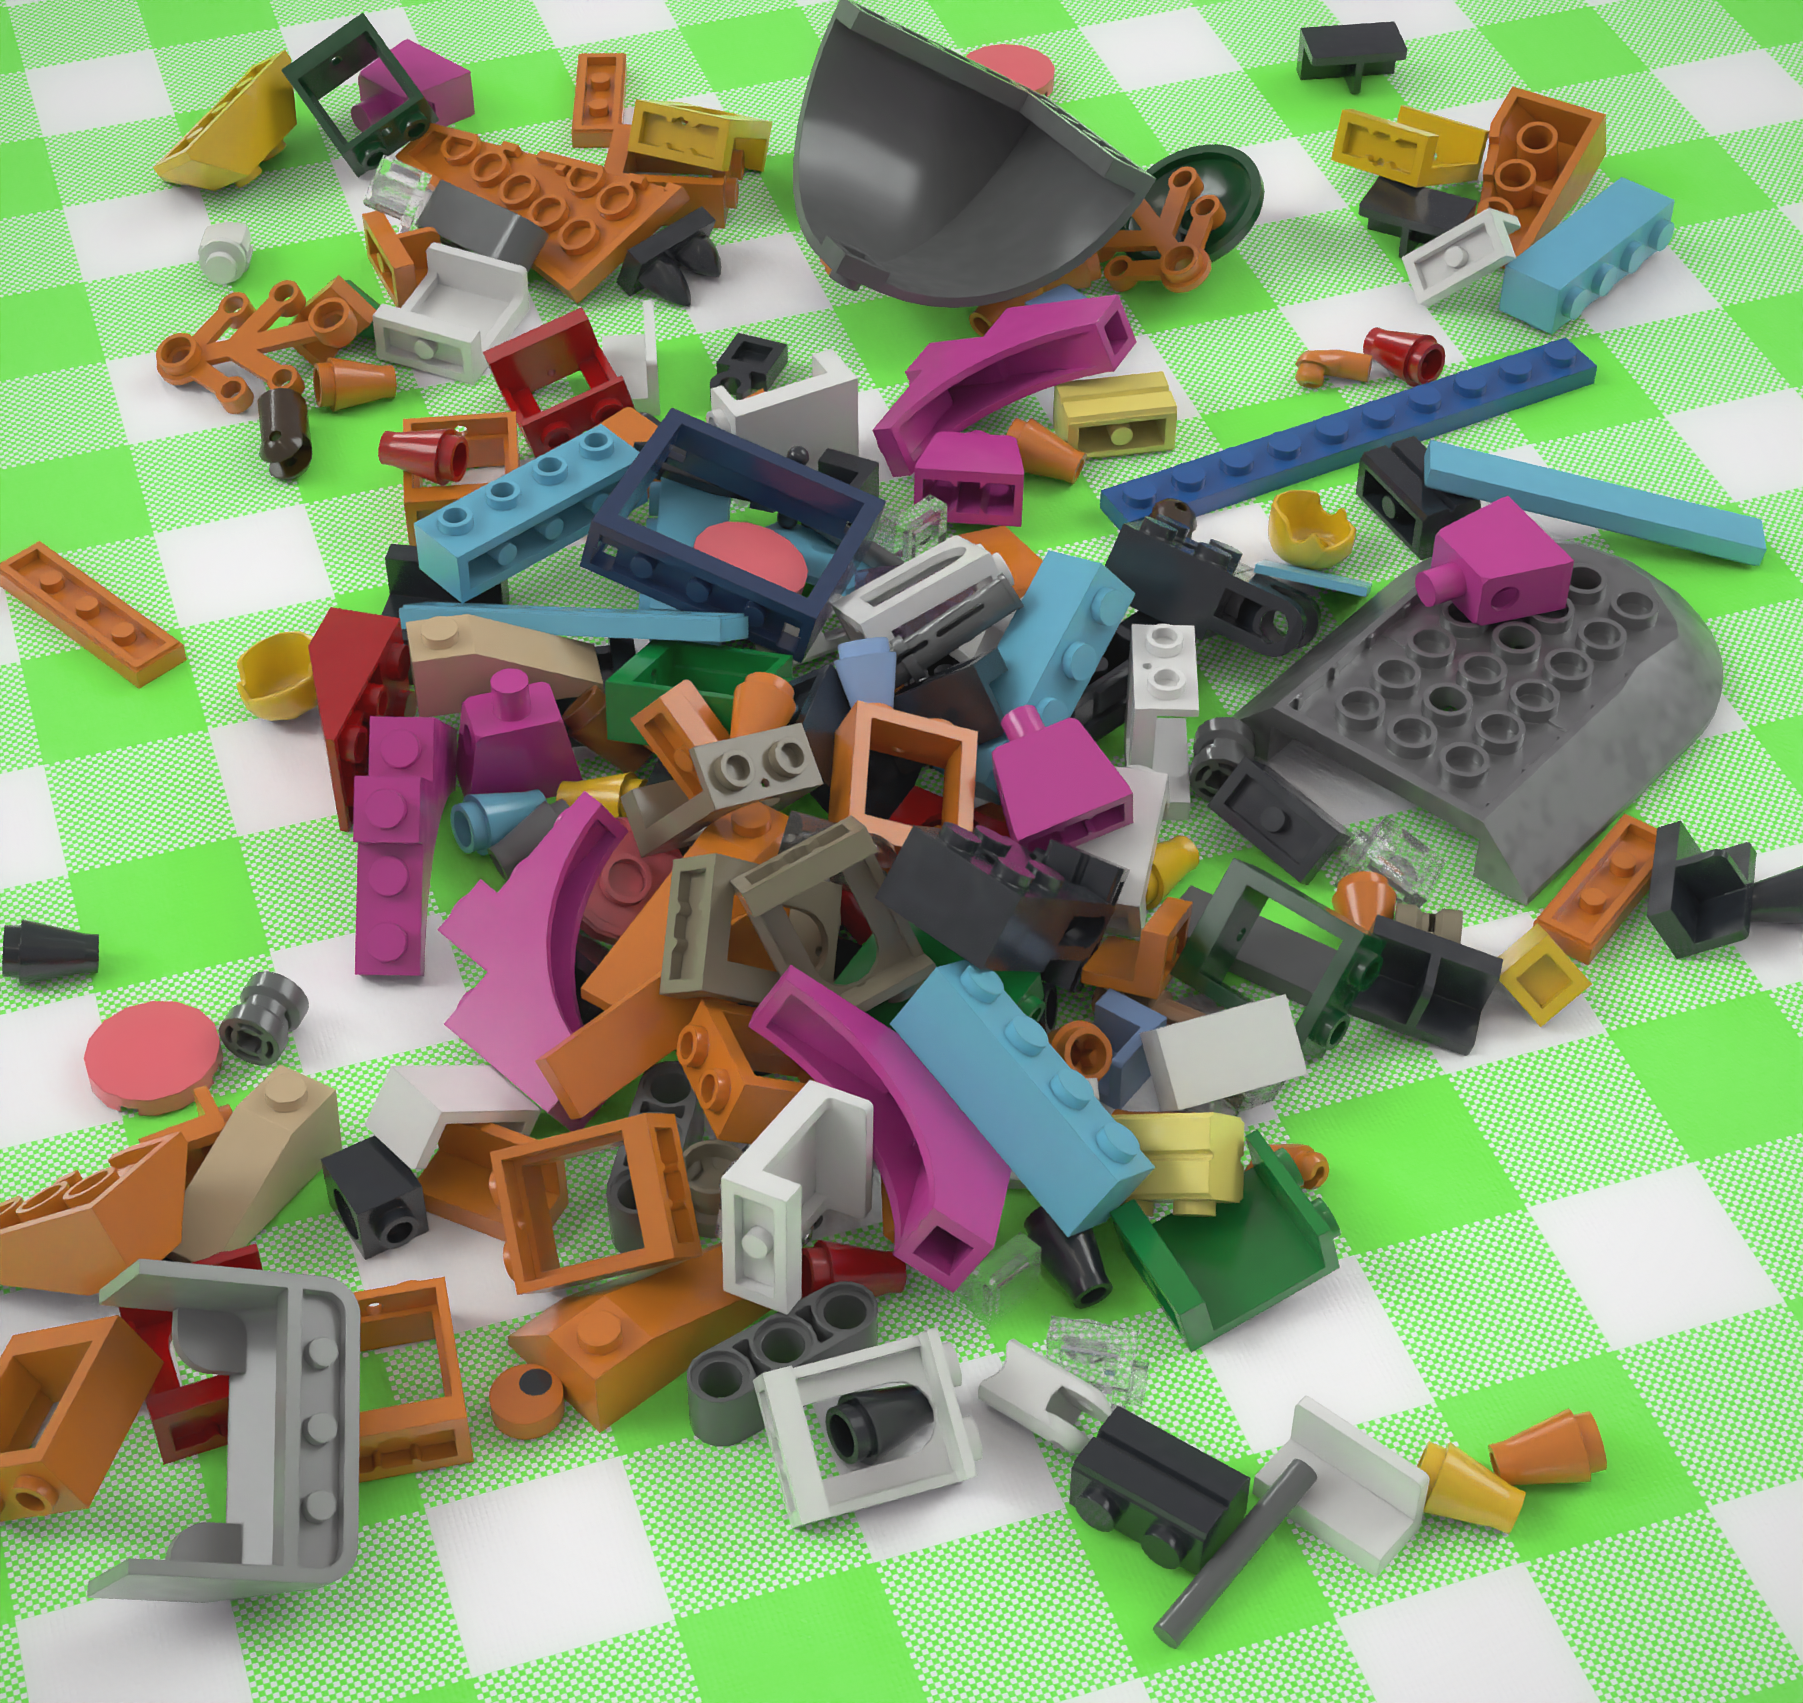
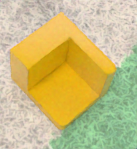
[1498,923,1592,1027]

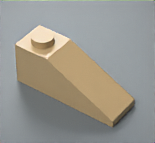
[406,614,604,717]
[166,1064,342,1263]

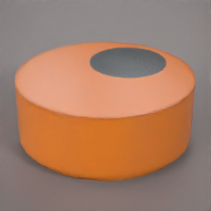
[489,1364,565,1440]

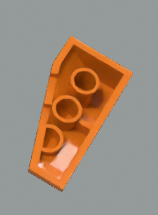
[1476,86,1606,269]
[581,802,809,1010]
[0,1131,188,1296]
[507,1242,771,1433]

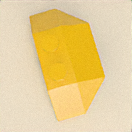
[152,50,297,191]

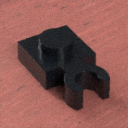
[710,333,788,402]

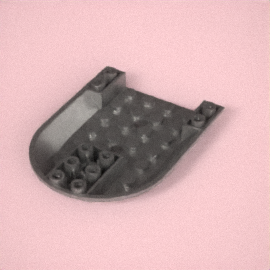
[1230,540,1724,906]

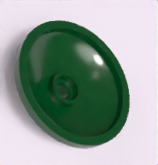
[1119,144,1265,264]

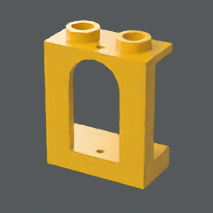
[627,99,773,172]
[1331,105,1489,188]

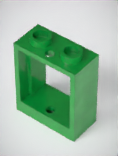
[605,639,795,746]

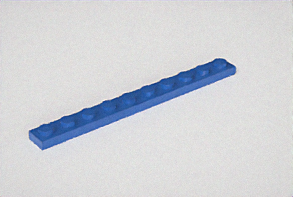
[1100,337,1597,530]

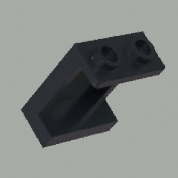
[761,663,922,820]

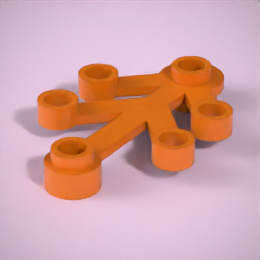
[1097,166,1226,293]
[156,280,358,414]

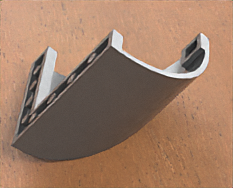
[793,0,1156,308]

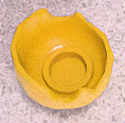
[1268,490,1357,570]
[236,631,318,721]

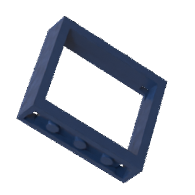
[580,408,886,664]

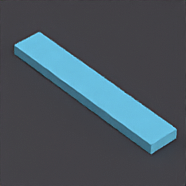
[1424,440,1767,566]
[399,602,748,642]

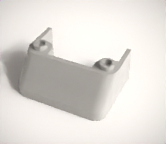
[87,1258,360,1603]

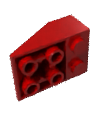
[308,607,417,832]

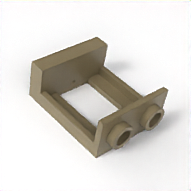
[620,723,823,858]
[730,815,936,1012]
[659,853,843,1007]

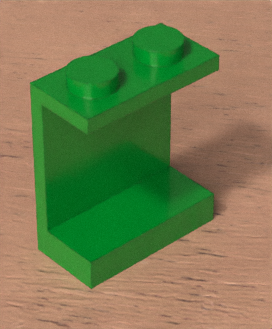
[1109,1129,1341,1353]

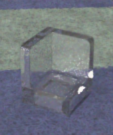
[363,155,432,234]
[873,494,947,562]
[928,1232,1041,1331]

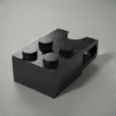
[1105,514,1321,657]
[875,822,1115,972]

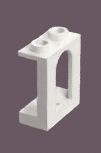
[831,535,1014,648]
[1124,624,1199,820]
[753,1327,983,1528]

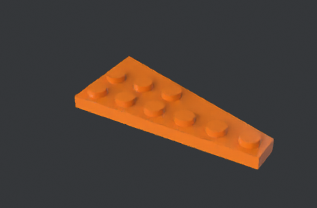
[395,123,690,304]

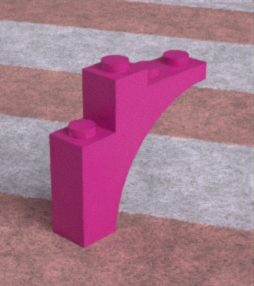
[872,294,1137,477]
[353,716,457,976]
[437,791,628,1131]
[748,965,1012,1293]

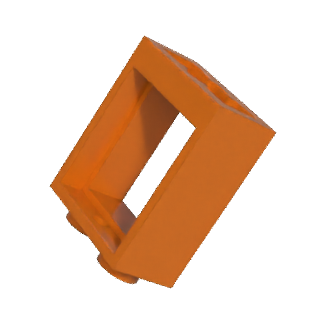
[604,124,745,229]
[403,411,520,546]
[827,700,978,877]
[676,999,816,1144]
[489,1113,703,1295]
[353,1276,474,1483]
[0,1315,164,1522]

